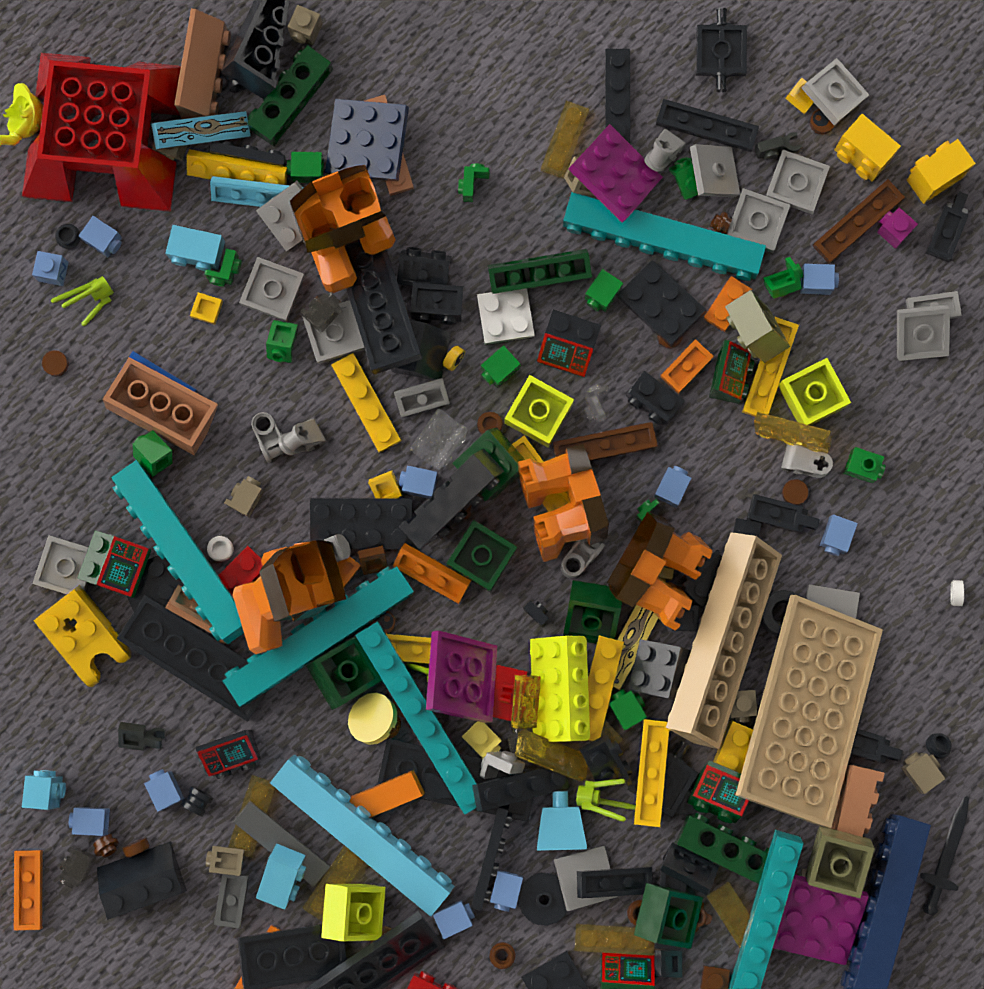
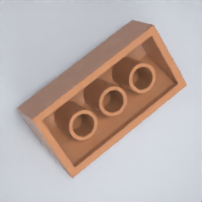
[174,8,231,119]
[103,357,218,455]

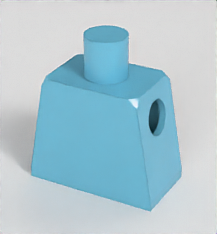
[537,791,587,851]

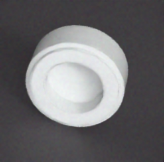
[207,536,234,562]
[950,580,964,606]

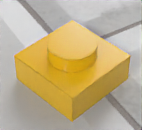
[785,78,814,114]
[190,292,223,325]
[368,471,402,498]

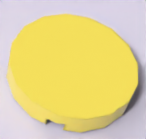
[348,693,397,745]

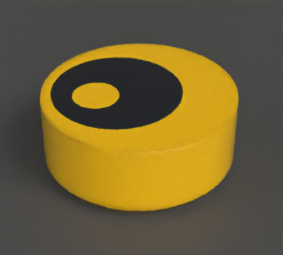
[443,345,465,371]

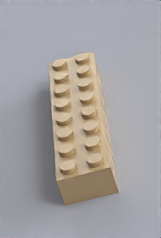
[666,533,782,749]

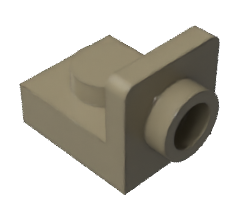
[206,846,245,876]

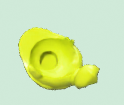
[0,83,43,147]

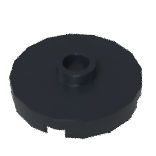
[518,873,567,926]

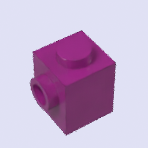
[877,207,918,249]

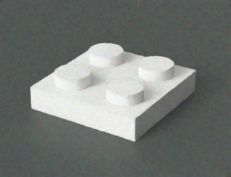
[477,288,535,345]

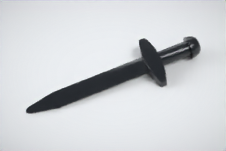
[920,796,969,916]

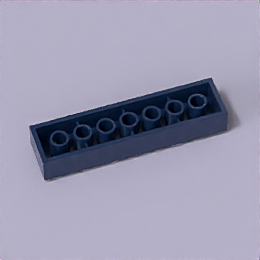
[840,813,931,989]

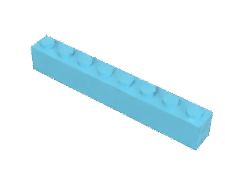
[270,755,454,916]

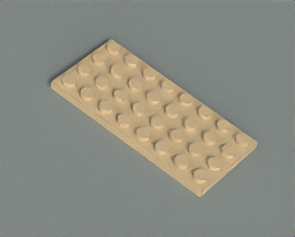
[736,595,883,828]

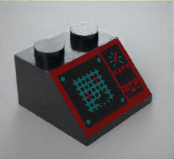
[537,309,601,378]
[195,730,261,780]

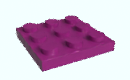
[568,124,662,222]
[426,630,497,723]
[773,875,869,965]

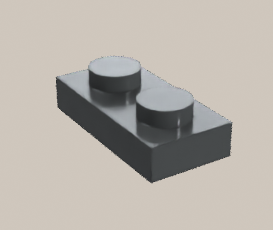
[214,874,250,929]

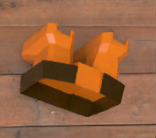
[290,165,395,293]
[518,444,609,562]
[607,512,713,630]
[233,540,346,654]

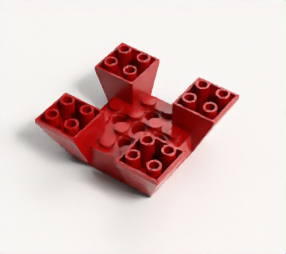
[22,53,181,212]

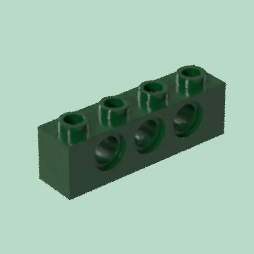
[247,45,333,147]
[488,249,592,294]
[675,813,770,884]

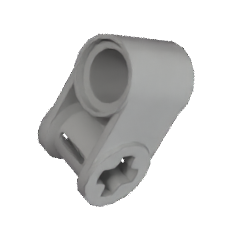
[644,129,686,171]
[251,412,284,463]
[278,419,326,455]
[781,444,833,478]
[561,539,605,579]

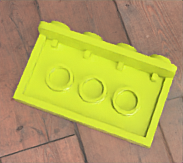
[530,636,590,742]

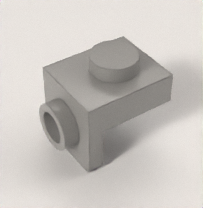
[480,751,525,779]

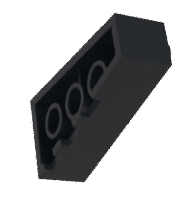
[221,0,290,99]
[399,448,504,550]

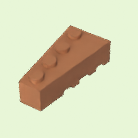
[831,765,885,837]

